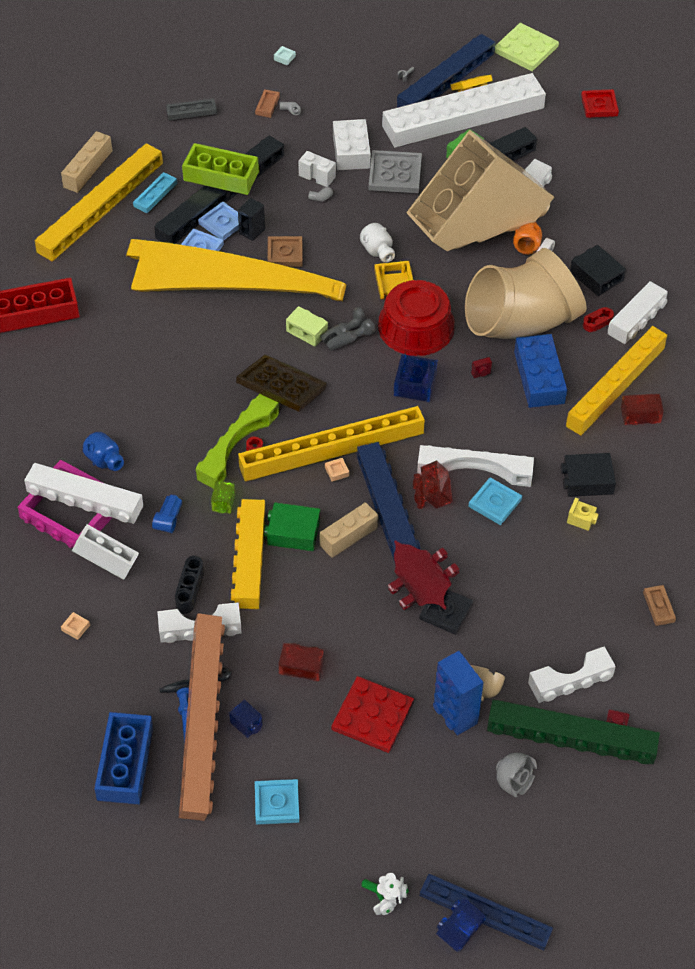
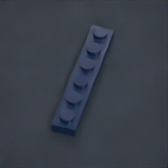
[419,874,553,951]

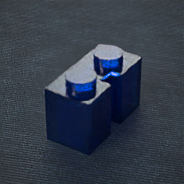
[436,898,487,953]

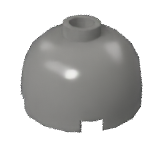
[496,752,537,797]

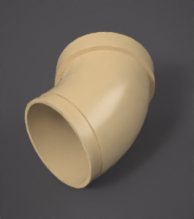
[465,248,587,339]

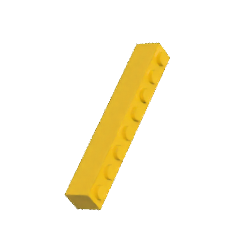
[566,326,668,436]

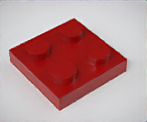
[581,89,619,118]

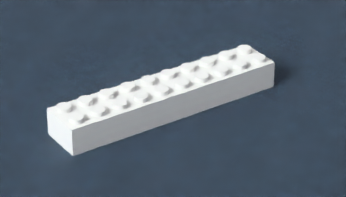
[382,73,546,148]

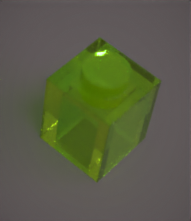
[211,481,235,513]

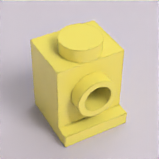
[567,498,599,531]

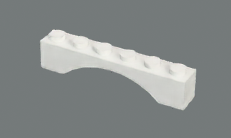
[417,445,534,487]

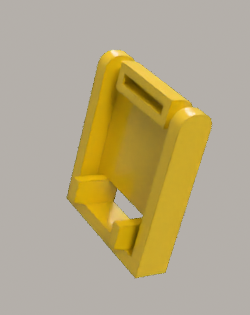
[374,261,413,300]

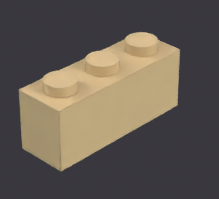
[320,502,378,558]

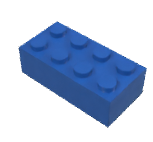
[514,334,567,408]
[433,651,484,736]
[94,712,153,805]

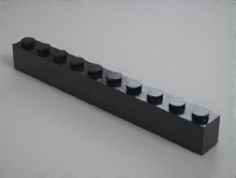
[154,135,284,244]

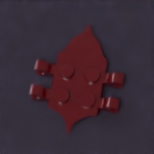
[387,540,460,611]

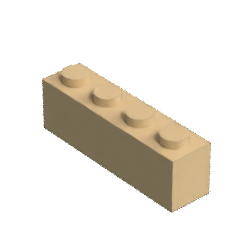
[61,131,112,193]

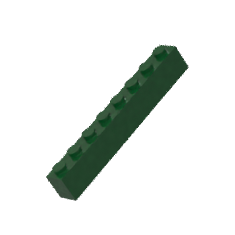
[487,699,660,765]

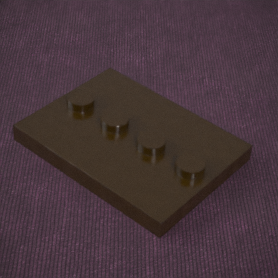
[236,354,327,412]

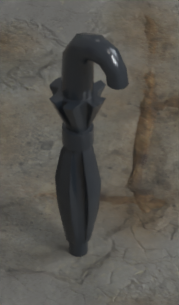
[159,667,232,693]

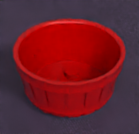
[378,280,455,356]

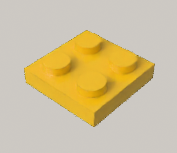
[450,75,493,92]

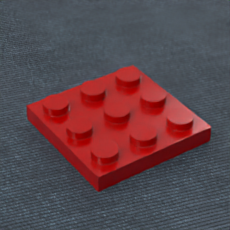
[331,676,414,753]

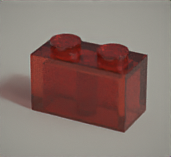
[621,394,664,425]
[278,643,324,681]

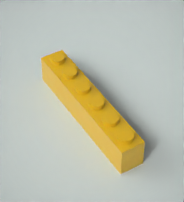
[231,499,265,609]

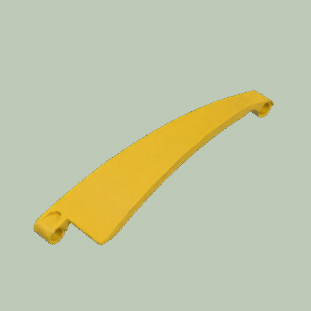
[126,239,347,301]

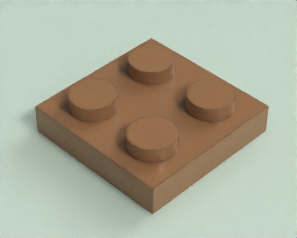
[267,236,302,267]

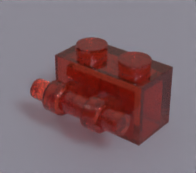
[413,460,453,509]

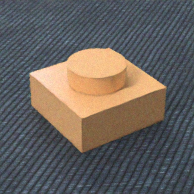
[325,458,349,482]
[61,612,90,640]

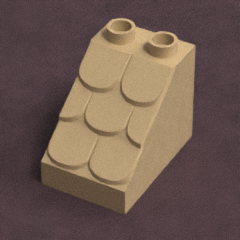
[406,130,554,251]

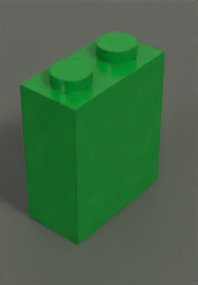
[264,502,320,551]

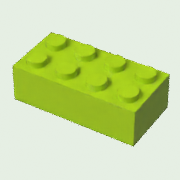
[182,143,259,195]

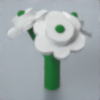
[361,873,409,915]

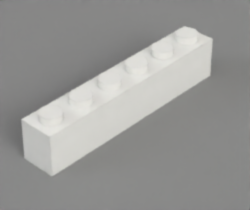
[24,463,143,524]

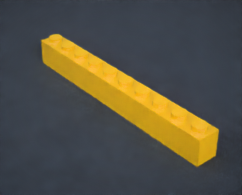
[35,143,163,262]
[238,406,425,481]

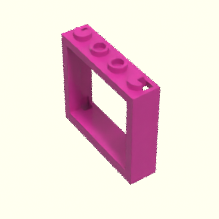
[18,460,112,549]

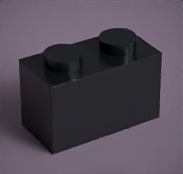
[238,198,265,241]

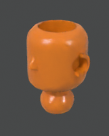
[513,222,542,255]

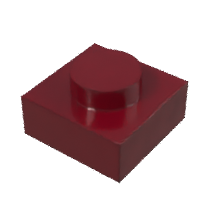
[471,357,492,378]
[606,709,629,726]

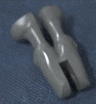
[320,307,376,351]

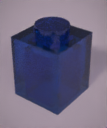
[229,699,263,738]

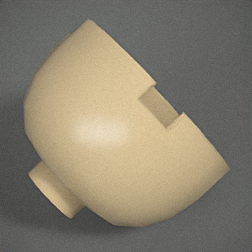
[471,665,505,701]

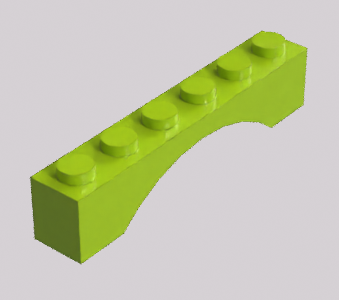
[196,394,279,490]

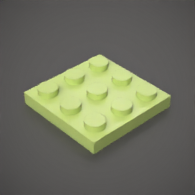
[495,23,559,71]

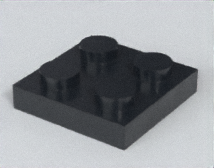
[419,589,473,635]

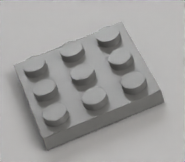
[368,150,422,193]

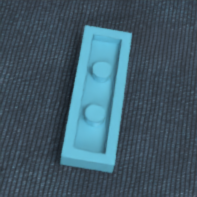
[133,172,178,213]

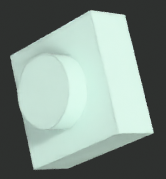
[274,46,296,65]

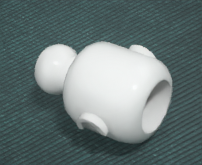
[360,223,395,262]

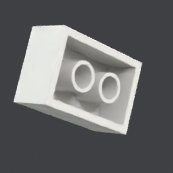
[333,119,371,170]

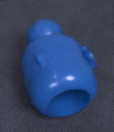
[83,432,124,471]

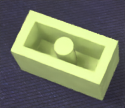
[286,306,328,347]

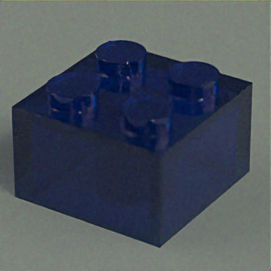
[394,354,438,402]

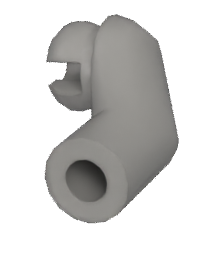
[280,102,301,115]
[308,187,333,202]

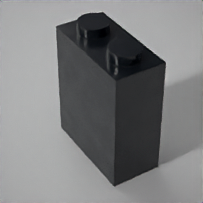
[570,245,626,297]
[560,453,616,497]

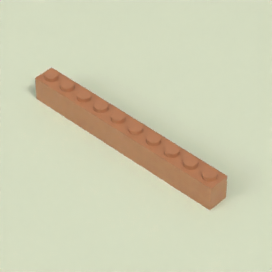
[179,613,225,821]

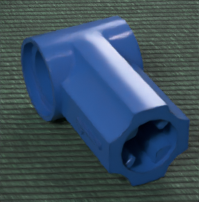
[152,495,182,533]

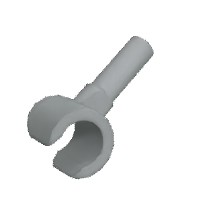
[398,67,415,82]

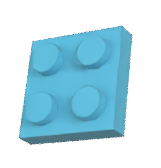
[468,477,522,525]
[255,779,299,825]

